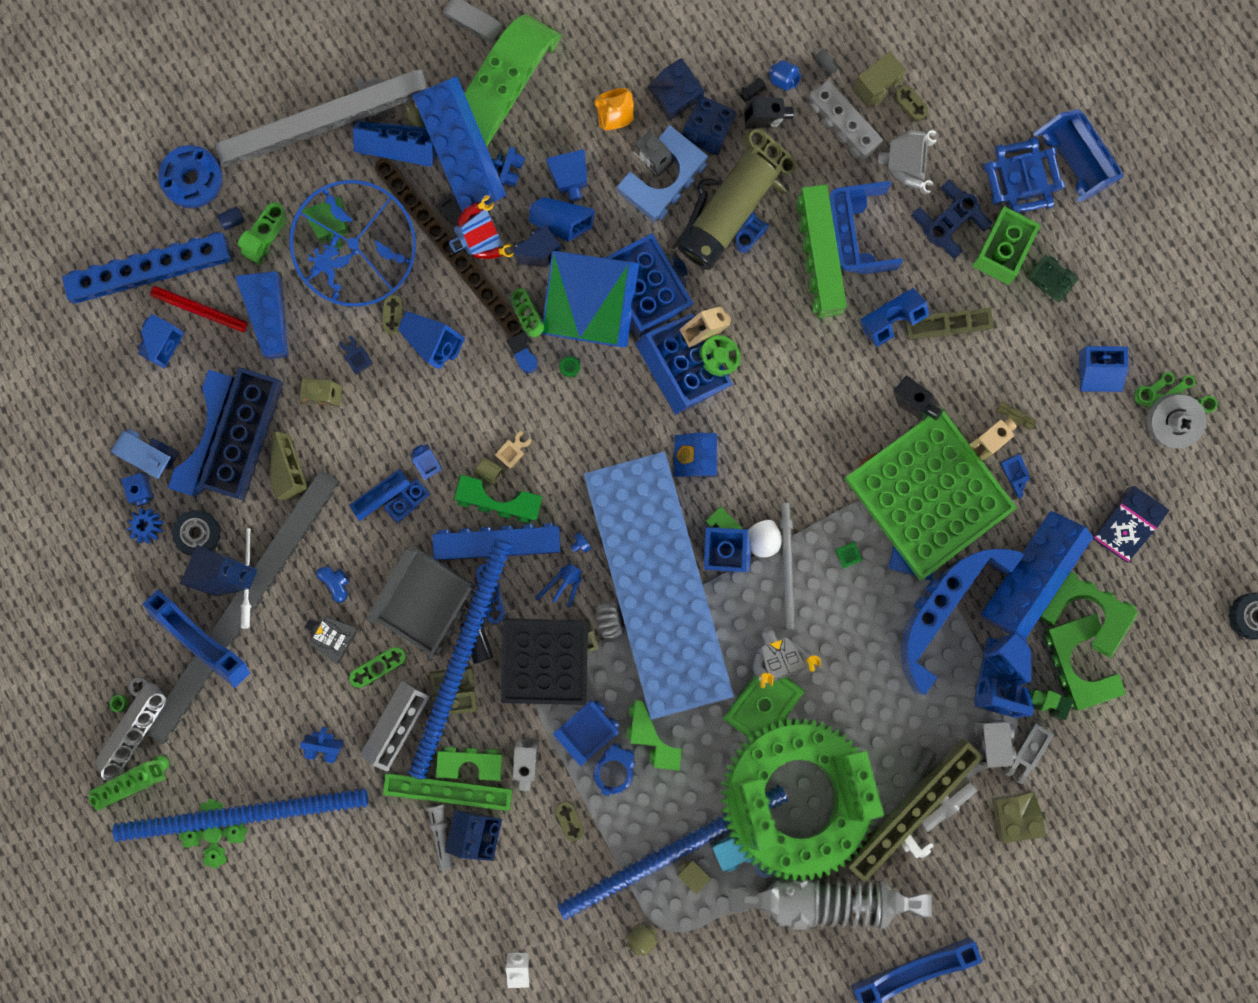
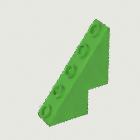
[89,760,166,811]

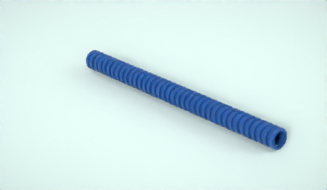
[408,539,512,779]
[557,785,788,920]
[112,788,368,842]

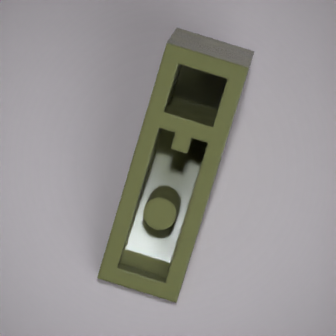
[270,432,308,501]

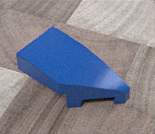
[999,453,1030,499]

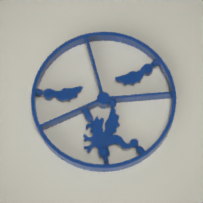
[289,180,416,306]

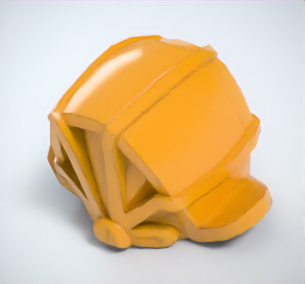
[594,88,634,130]

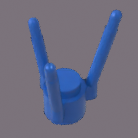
[535,563,582,608]

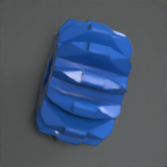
[126,508,164,544]

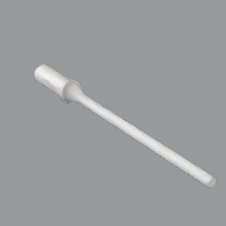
[240,528,251,629]

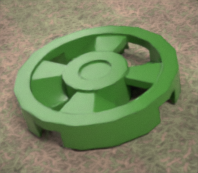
[699,335,741,377]

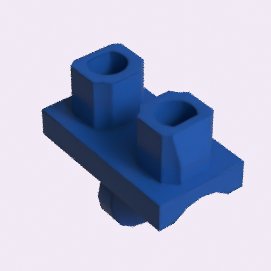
[492,147,525,187]
[300,726,343,763]

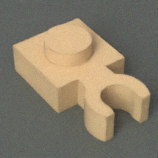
[495,431,531,469]

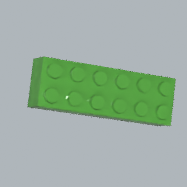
[796,184,847,319]

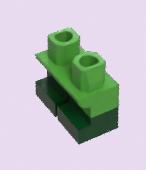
[1029,690,1074,720]

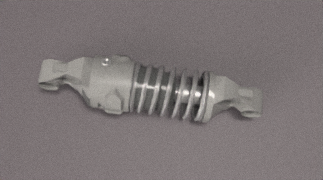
[729,876,932,930]

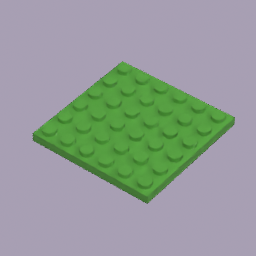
[844,408,1017,581]

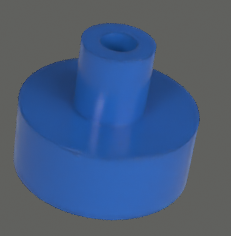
[570,532,592,553]

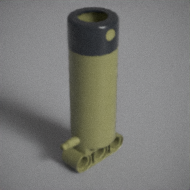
[678,129,797,270]

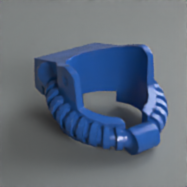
[593,743,635,796]

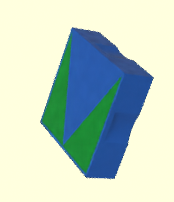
[542,251,639,347]

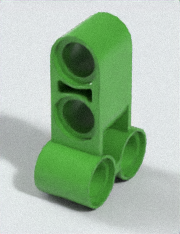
[238,203,286,265]

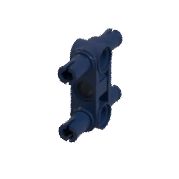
[911,179,993,260]

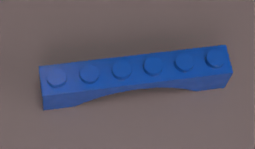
[168,370,235,498]
[142,590,250,688]
[851,937,983,1003]

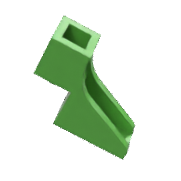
[626,700,682,770]

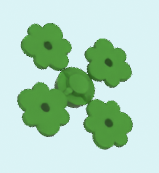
[179,799,248,869]

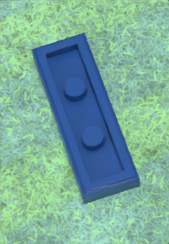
[349,469,410,521]

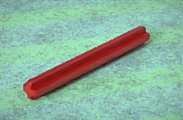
[150,286,248,332]

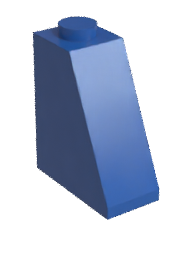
[529,197,595,242]

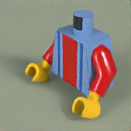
[449,195,513,259]

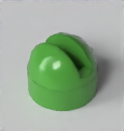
[110,695,130,712]
[152,755,169,772]

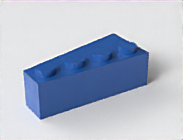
[353,121,437,167]
[235,271,289,359]

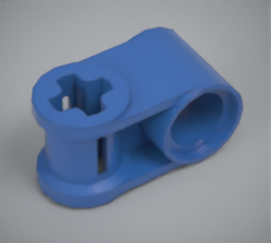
[734,212,770,253]

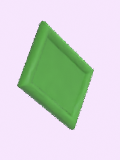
[722,674,805,739]

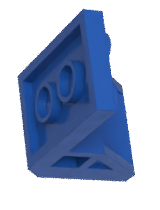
[974,637,1034,718]

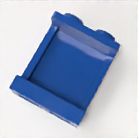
[553,700,620,766]

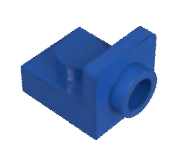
[410,444,442,480]

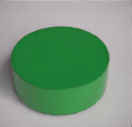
[559,356,580,377]

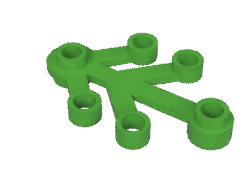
[1134,372,1218,426]

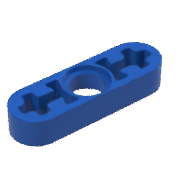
[476,564,505,624]

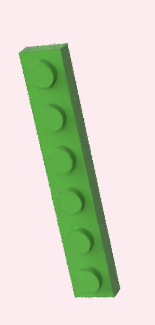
[383,773,513,811]

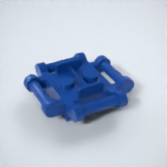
[983,137,1066,214]

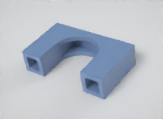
[617,125,708,223]

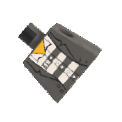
[304,616,359,664]

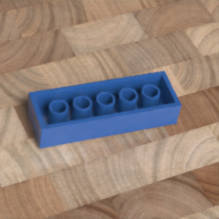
[412,77,506,212]
[981,511,1093,639]

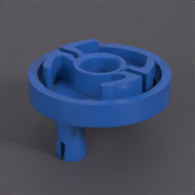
[158,145,223,208]

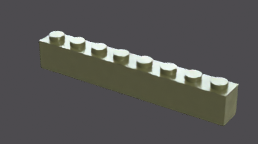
[845,739,983,883]

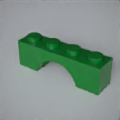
[453,475,542,524]

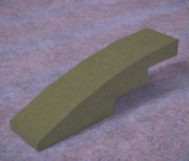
[906,307,995,340]

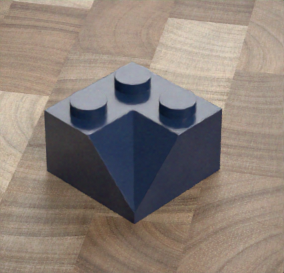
[647,58,704,120]

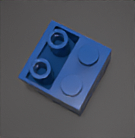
[1079,346,1129,392]

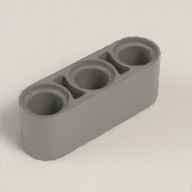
[441,0,502,44]

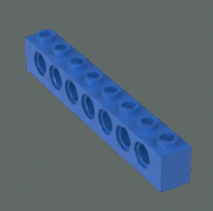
[62,232,233,304]

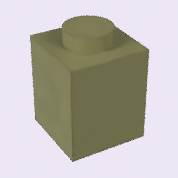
[677,858,711,894]

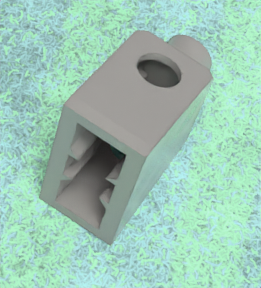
[513,738,539,791]

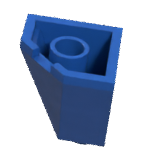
[398,311,465,369]

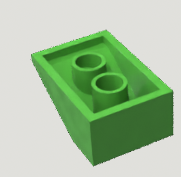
[972,206,1041,285]

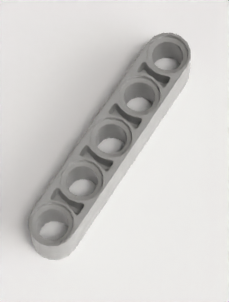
[95,683,166,781]

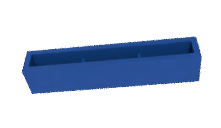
[432,523,561,561]

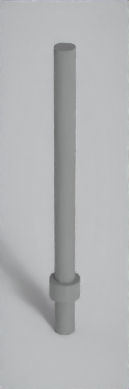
[780,503,794,629]

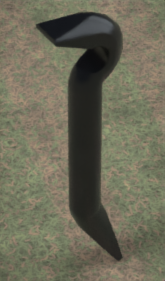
[672,178,720,250]

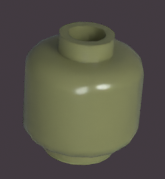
[626,924,658,956]

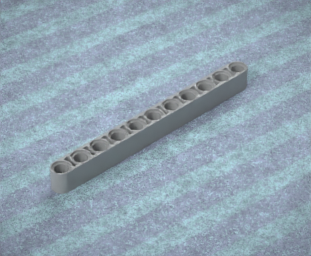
[215,70,428,167]

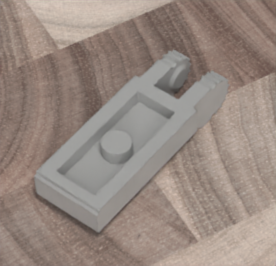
[1006,723,1054,784]

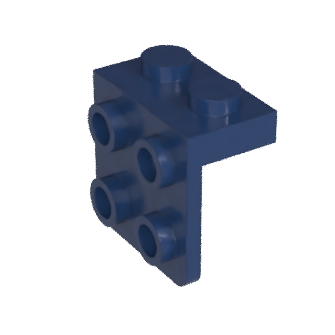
[682,96,737,156]

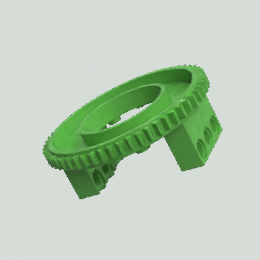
[720,718,884,881]

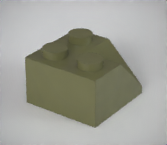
[853,51,906,108]
[992,792,1046,843]

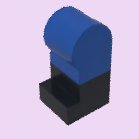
[506,331,538,374]

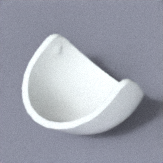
[748,520,783,557]

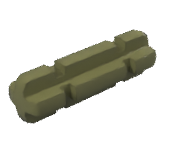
[996,402,1036,430]

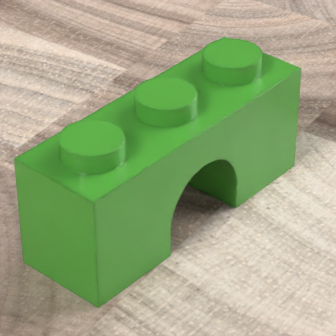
[436,747,503,781]

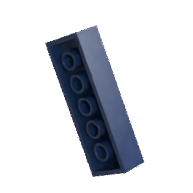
[198,367,284,501]

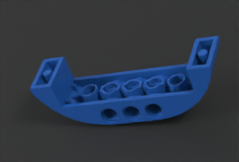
[901,549,1024,695]

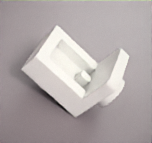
[901,835,933,858]
[506,953,529,988]

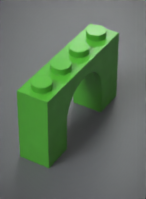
[1039,572,1138,659]
[1043,613,1126,711]

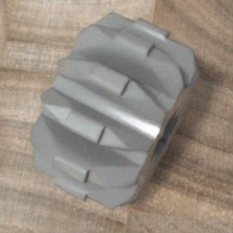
[596,602,624,638]

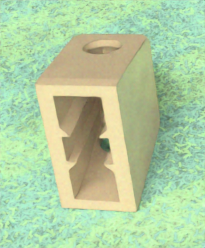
[679,306,731,347]
[969,418,1017,461]

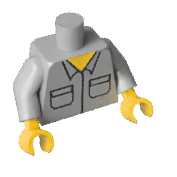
[753,630,821,688]

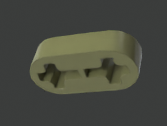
[895,86,928,121]
[383,295,404,335]
[556,801,584,841]

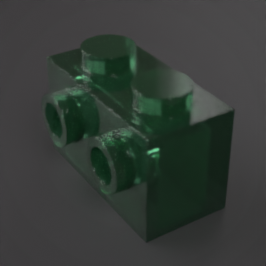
[1026,254,1079,303]

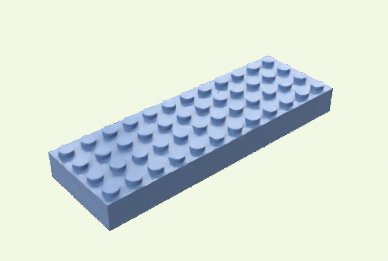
[584,451,734,720]

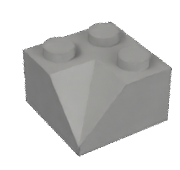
[974,720,1016,768]

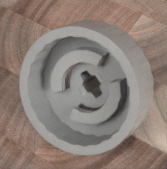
[1147,393,1206,449]

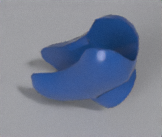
[316,567,350,603]

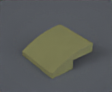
[429,666,477,715]

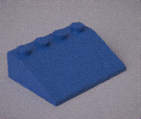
[604,233,694,338]
[635,313,733,415]

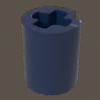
[217,206,245,231]

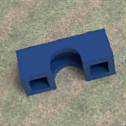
[860,288,930,347]

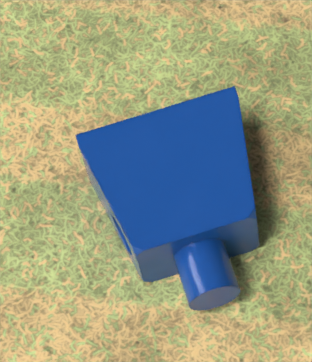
[546,149,588,202]

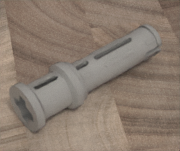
[425,804,453,871]

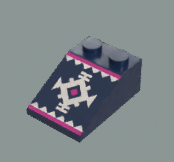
[1093,486,1169,563]

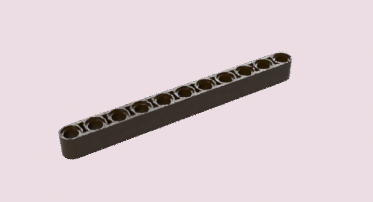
[375,158,523,337]

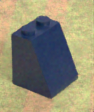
[180,545,258,596]

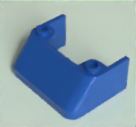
[1033,110,1123,203]
[829,181,903,274]

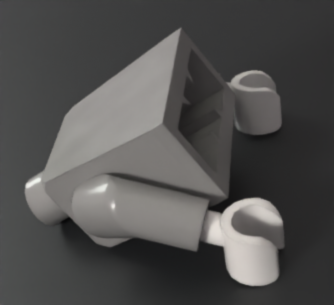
[878,130,937,194]

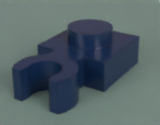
[339,335,374,375]

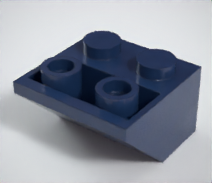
[512,226,562,267]
[445,810,502,861]

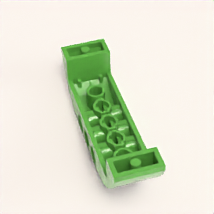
[465,14,562,147]

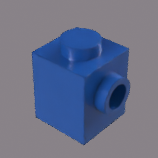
[121,473,154,507]

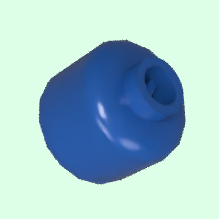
[769,60,801,91]

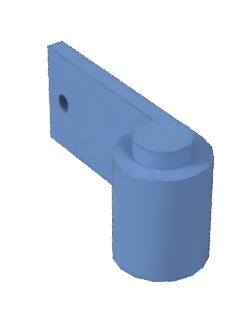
[110,428,171,479]

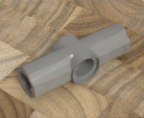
[921,777,977,832]

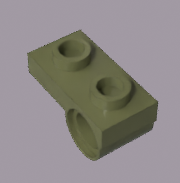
[472,457,503,494]

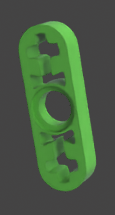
[510,288,544,338]
[349,647,406,688]

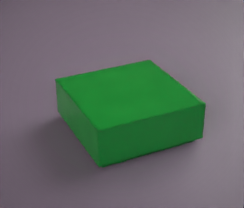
[835,541,863,569]

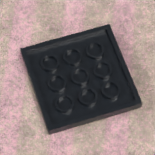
[501,618,588,705]

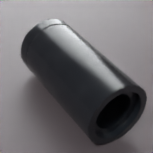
[460,623,494,664]

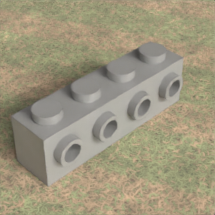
[808,80,883,161]
[360,681,430,772]

